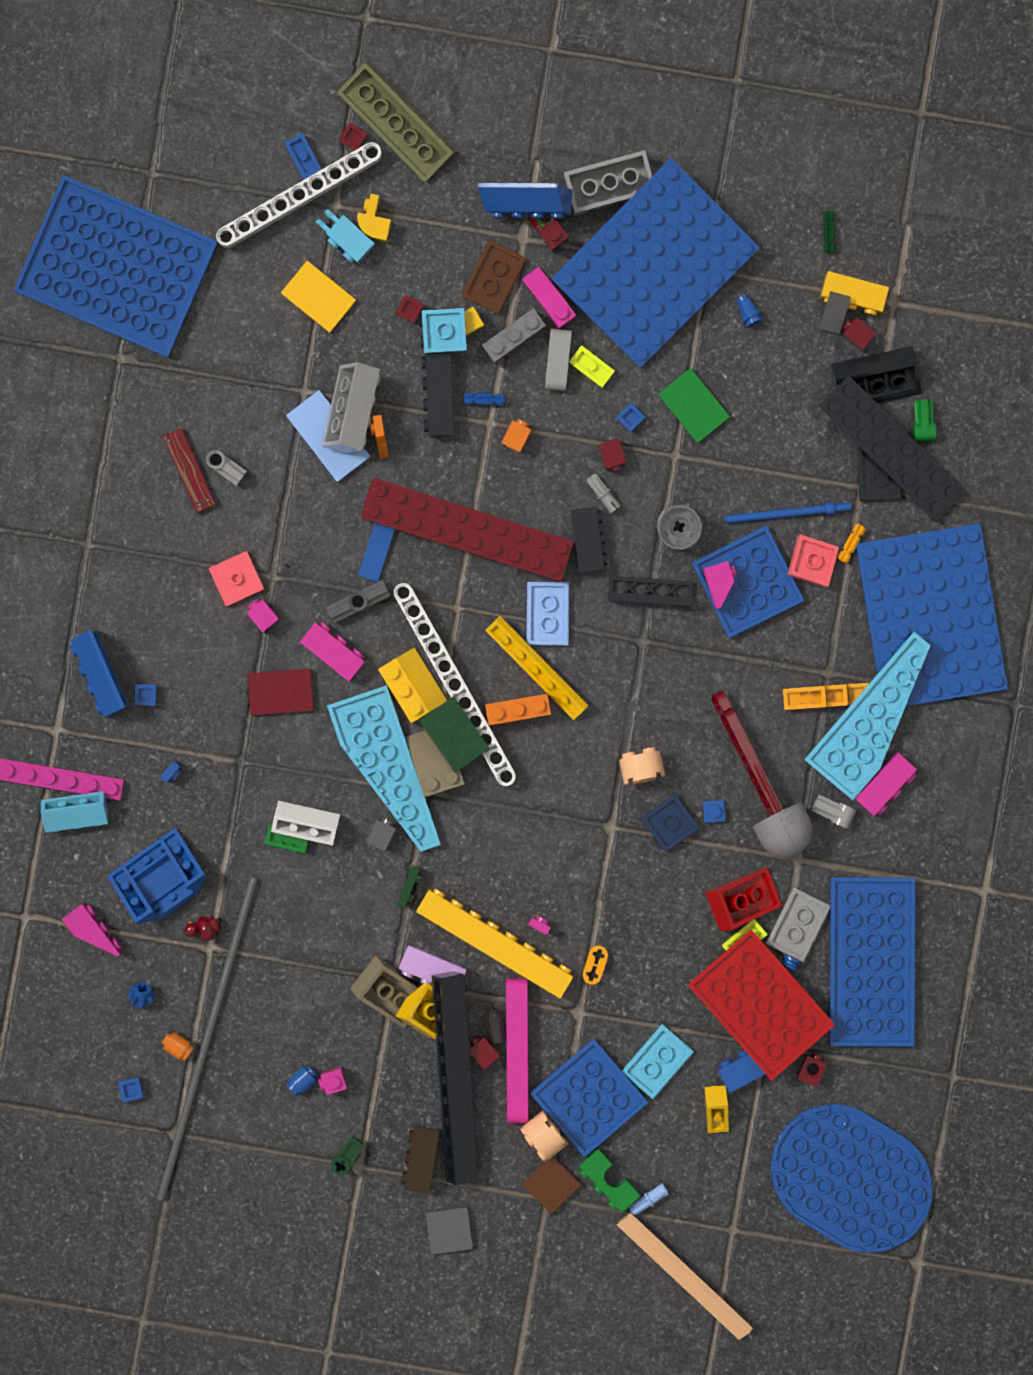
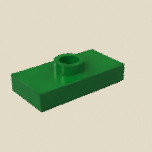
[265,823,309,854]

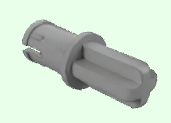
[586,474,621,514]

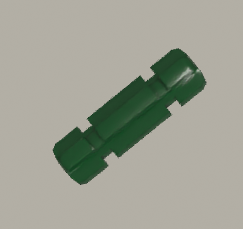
[823,211,836,253]

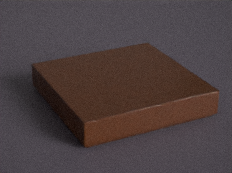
[522,1156,581,1214]

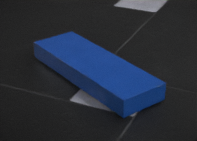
[358,523,395,582]

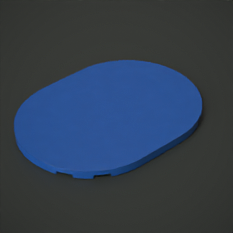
[771,1104,933,1253]

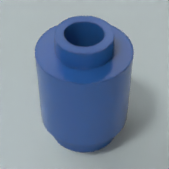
[286,1065,318,1097]

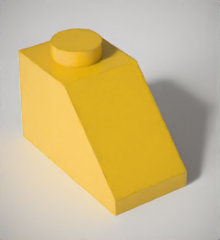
[705,1086,729,1133]

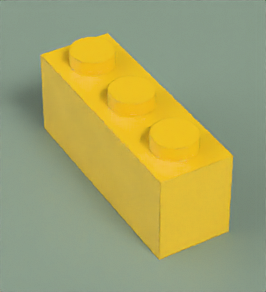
[820,271,889,316]

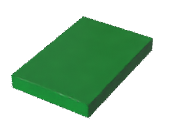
[658,368,730,443]

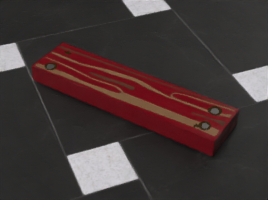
[162,428,216,513]

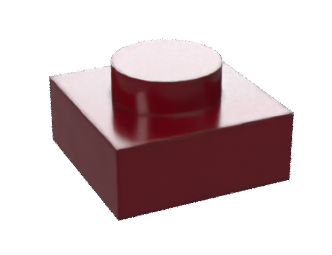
[338,122,368,151]
[396,295,424,324]

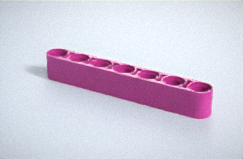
[506,978,528,1124]

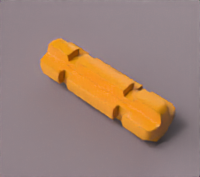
[838,524,866,563]

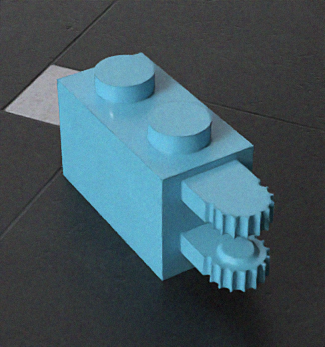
[316,209,375,264]

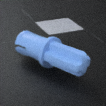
[629,1183,669,1216]

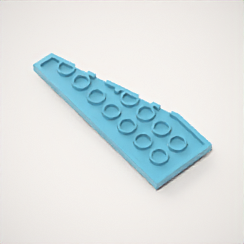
[804,631,930,800]
[327,685,441,851]

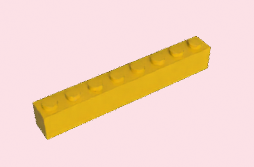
[416,888,573,999]

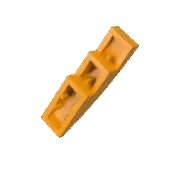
[783,683,869,710]

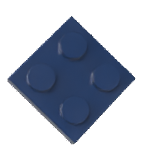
[641,793,699,852]

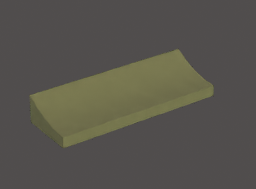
[337,62,458,182]

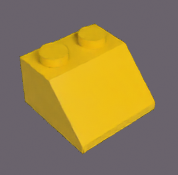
[396,982,436,1040]

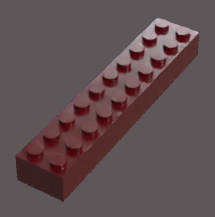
[360,477,574,582]

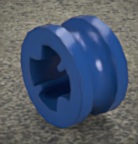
[780,954,801,971]

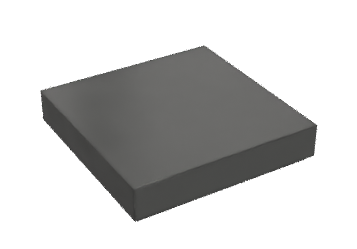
[426,1206,473,1255]

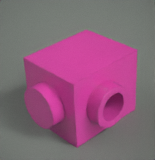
[318,1066,348,1095]

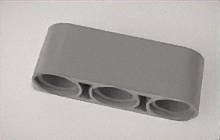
[545,328,572,391]

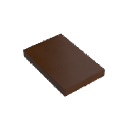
[461,240,527,315]

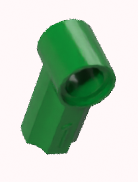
[913,400,936,442]

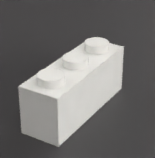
[271,801,340,846]

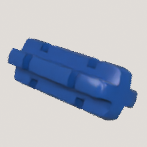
[464,393,505,406]

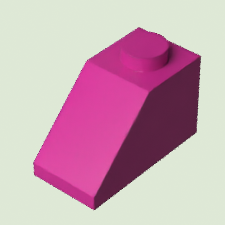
[703,561,737,609]

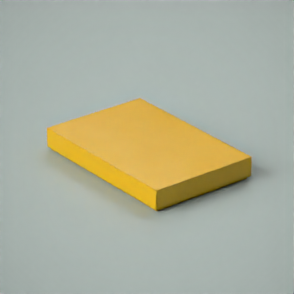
[281,261,356,333]

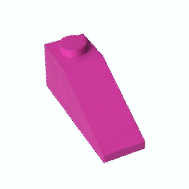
[522,267,576,329]

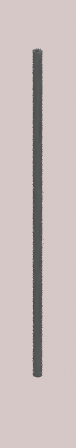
[157,876,258,1201]

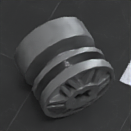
[657,504,702,550]

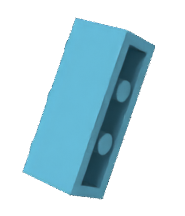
[41,791,108,833]

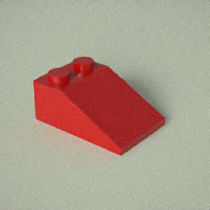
[705,867,782,931]

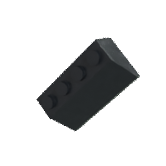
[830,346,921,403]

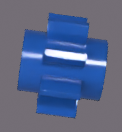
[127,983,155,1009]

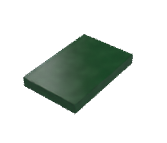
[419,696,490,773]

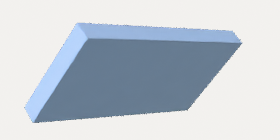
[286,390,371,482]

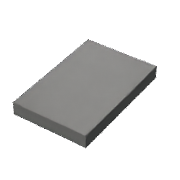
[765,887,830,963]

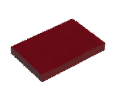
[247,669,314,715]

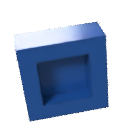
[616,403,646,433]
[134,684,157,706]
[160,761,182,783]
[703,800,725,823]
[118,1077,144,1103]

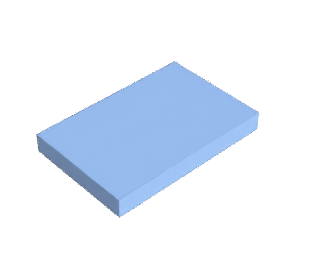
[527,582,569,645]

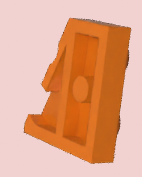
[370,415,388,459]

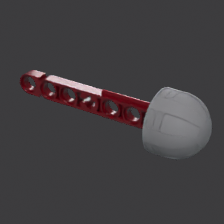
[711,690,812,857]

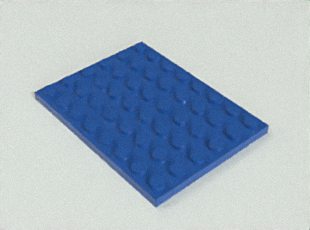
[551,157,760,368]
[13,175,218,358]
[856,523,1008,706]

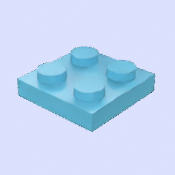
[422,308,467,354]

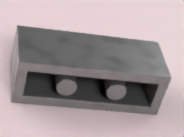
[482,308,546,364]

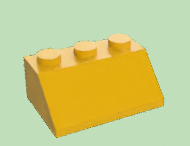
[378,647,447,723]

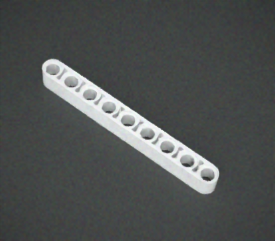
[216,142,382,248]

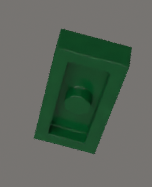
[397,865,422,908]

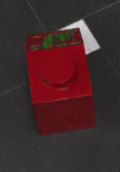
[526,215,569,252]

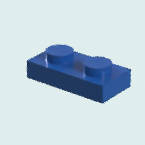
[284,133,322,180]

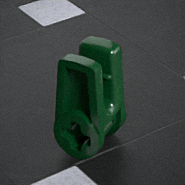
[331,1136,363,1176]

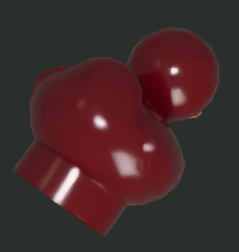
[184,915,221,941]

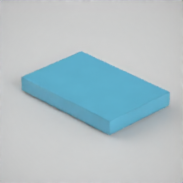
[621,1024,694,1099]

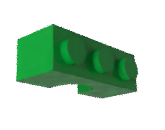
[579,1147,640,1213]

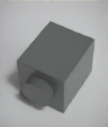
[366,817,396,851]

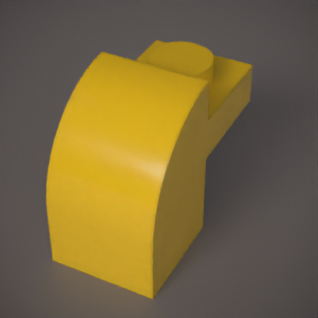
[357,194,391,243]

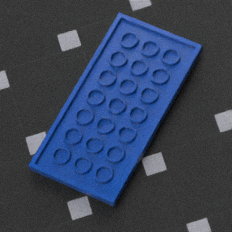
[829,877,915,1046]

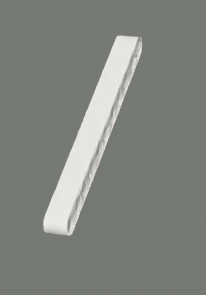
[394,583,516,786]

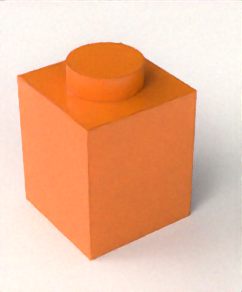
[501,419,531,453]

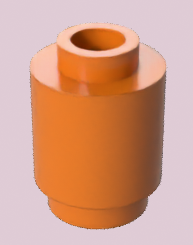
[162,1032,194,1061]

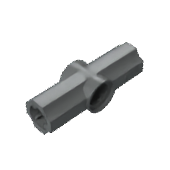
[326,580,390,623]

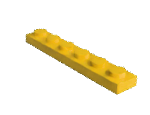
[485,616,588,720]

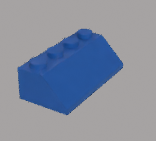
[478,183,573,219]
[70,630,129,717]

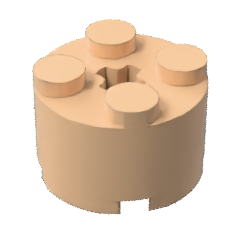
[619,747,665,785]
[521,1111,569,1162]

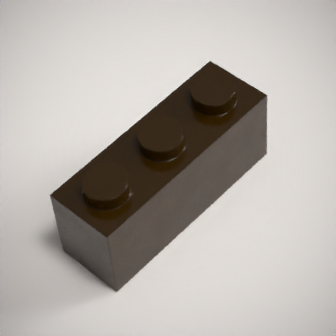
[401,1125,440,1194]

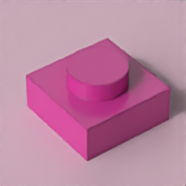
[528,916,551,935]

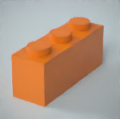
[485,694,551,725]

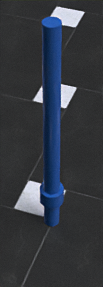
[725,502,851,524]

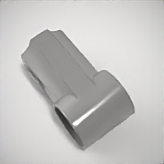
[206,450,247,486]
[811,795,857,829]

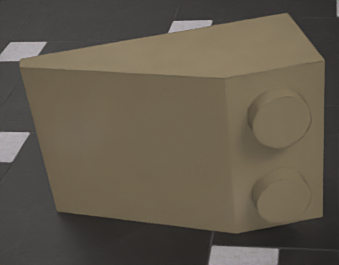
[406,730,465,797]
[350,955,419,1029]

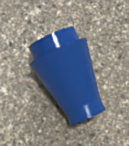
[737,295,762,328]

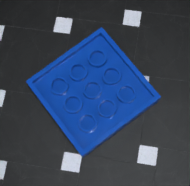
[691,525,804,638]
[530,1038,648,1157]

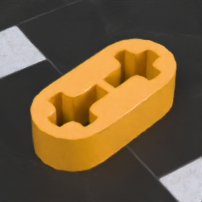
[583,945,608,985]

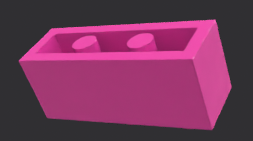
[300,622,365,682]
[854,752,917,816]

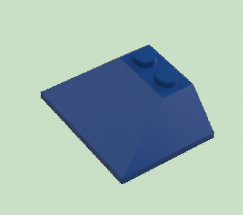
[107,828,206,924]

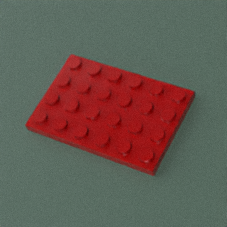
[688,929,835,1081]

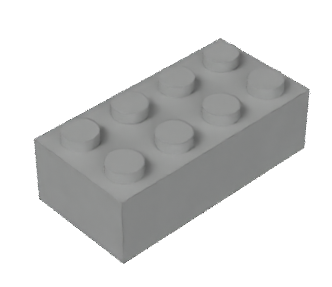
[563,150,652,216]
[322,362,380,453]

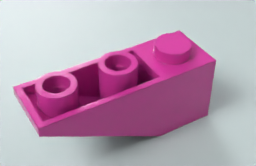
[62,903,122,956]

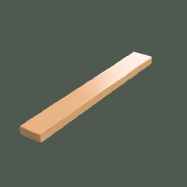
[617,1213,753,1340]

